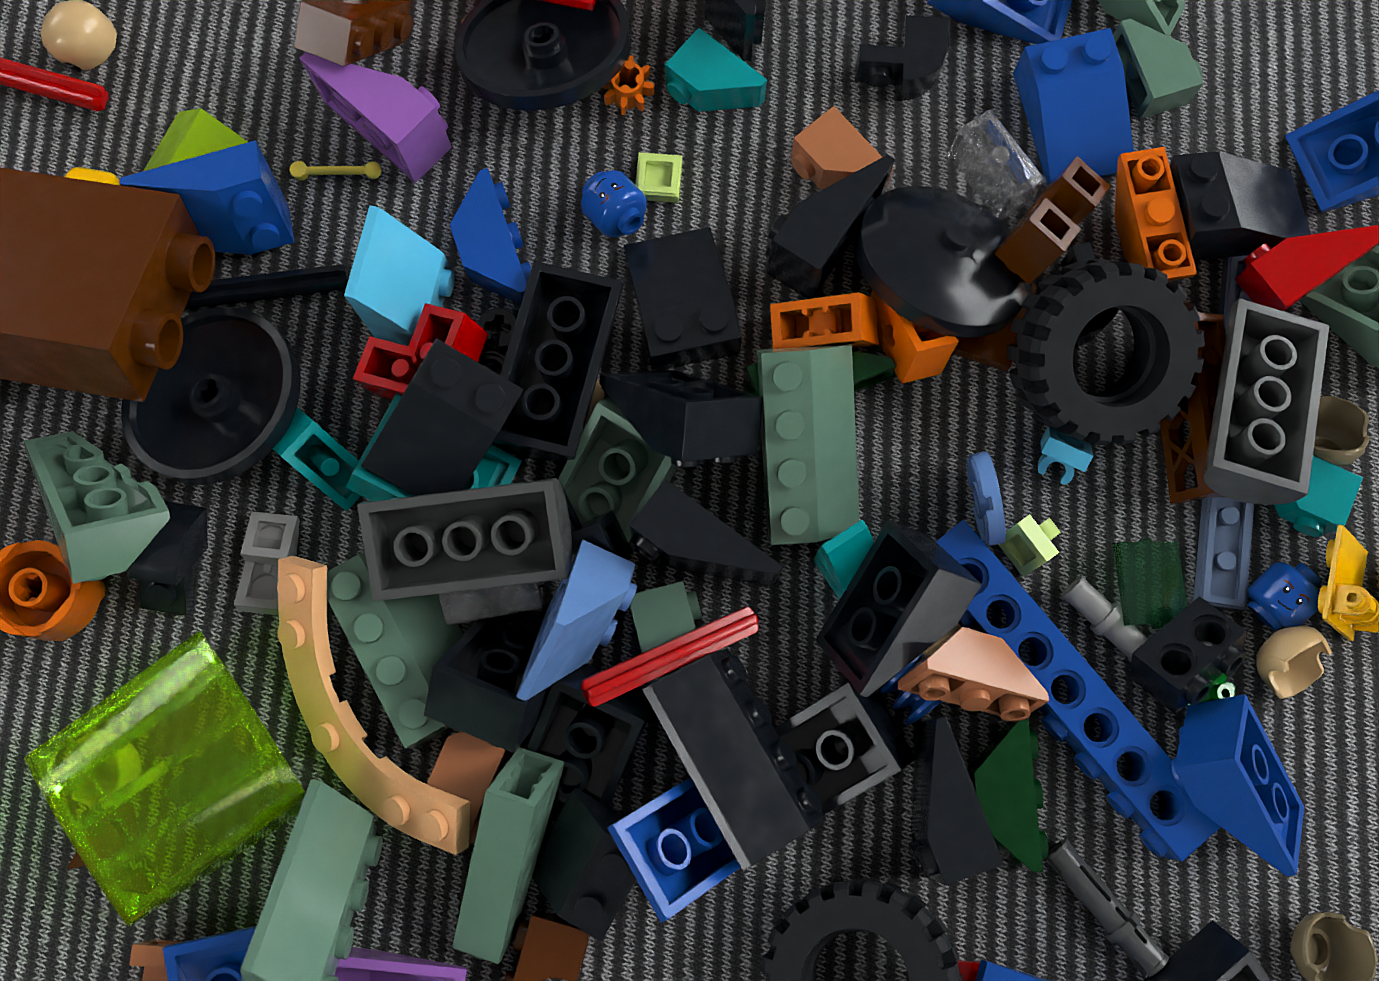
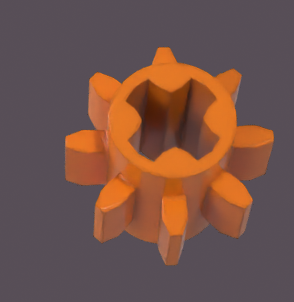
[602,55,655,115]

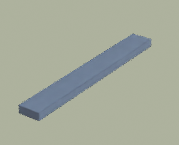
[1193,255,1254,612]

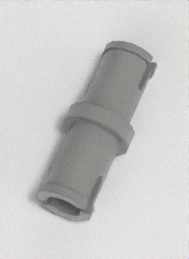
[1061,575,1149,662]

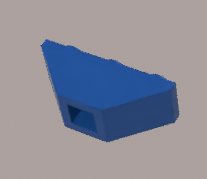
[450,168,532,305]

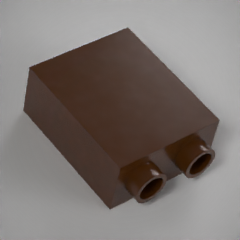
[0,167,215,402]

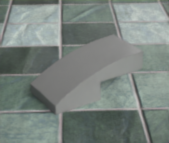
[234,511,300,616]

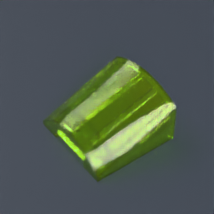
[24,630,306,927]

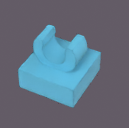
[1038,426,1093,485]

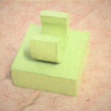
[998,514,1061,577]

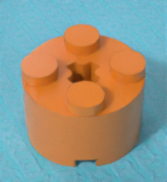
[0,540,106,641]

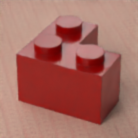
[353,303,488,400]

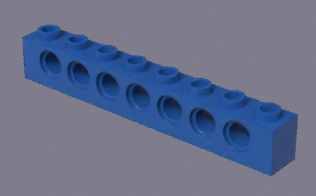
[936,519,1221,861]

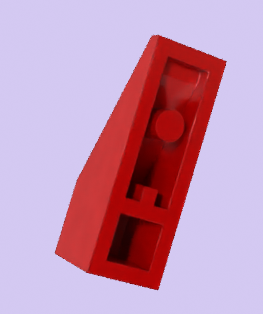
[1235,225,1379,311]

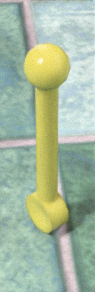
[290,161,382,181]

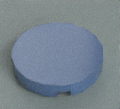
[967,451,1006,546]

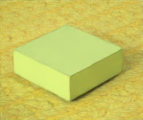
[635,152,682,203]

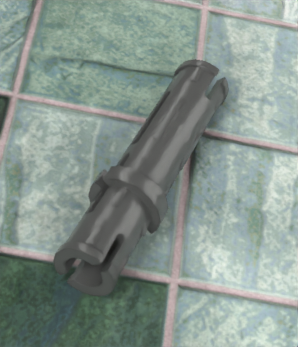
[1044,838,1169,978]

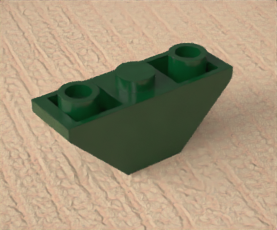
[967,720,1048,873]

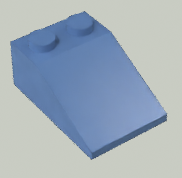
[516,540,637,701]

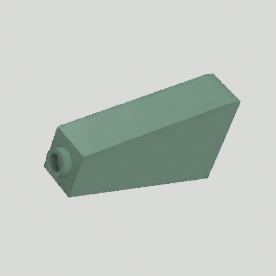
[452,747,565,964]

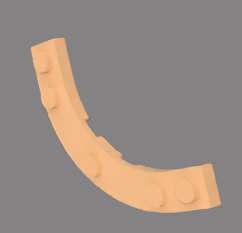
[277,555,470,855]

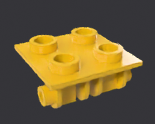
[1318,525,1379,641]

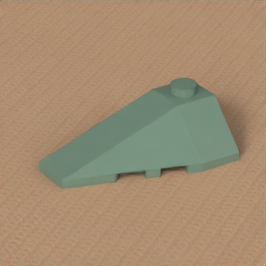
[24,431,170,584]

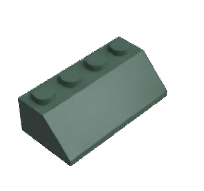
[757,344,860,545]
[327,552,464,749]
[240,779,383,981]

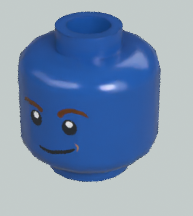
[581,170,647,238]
[1247,561,1322,632]

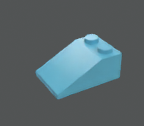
[344,205,455,346]

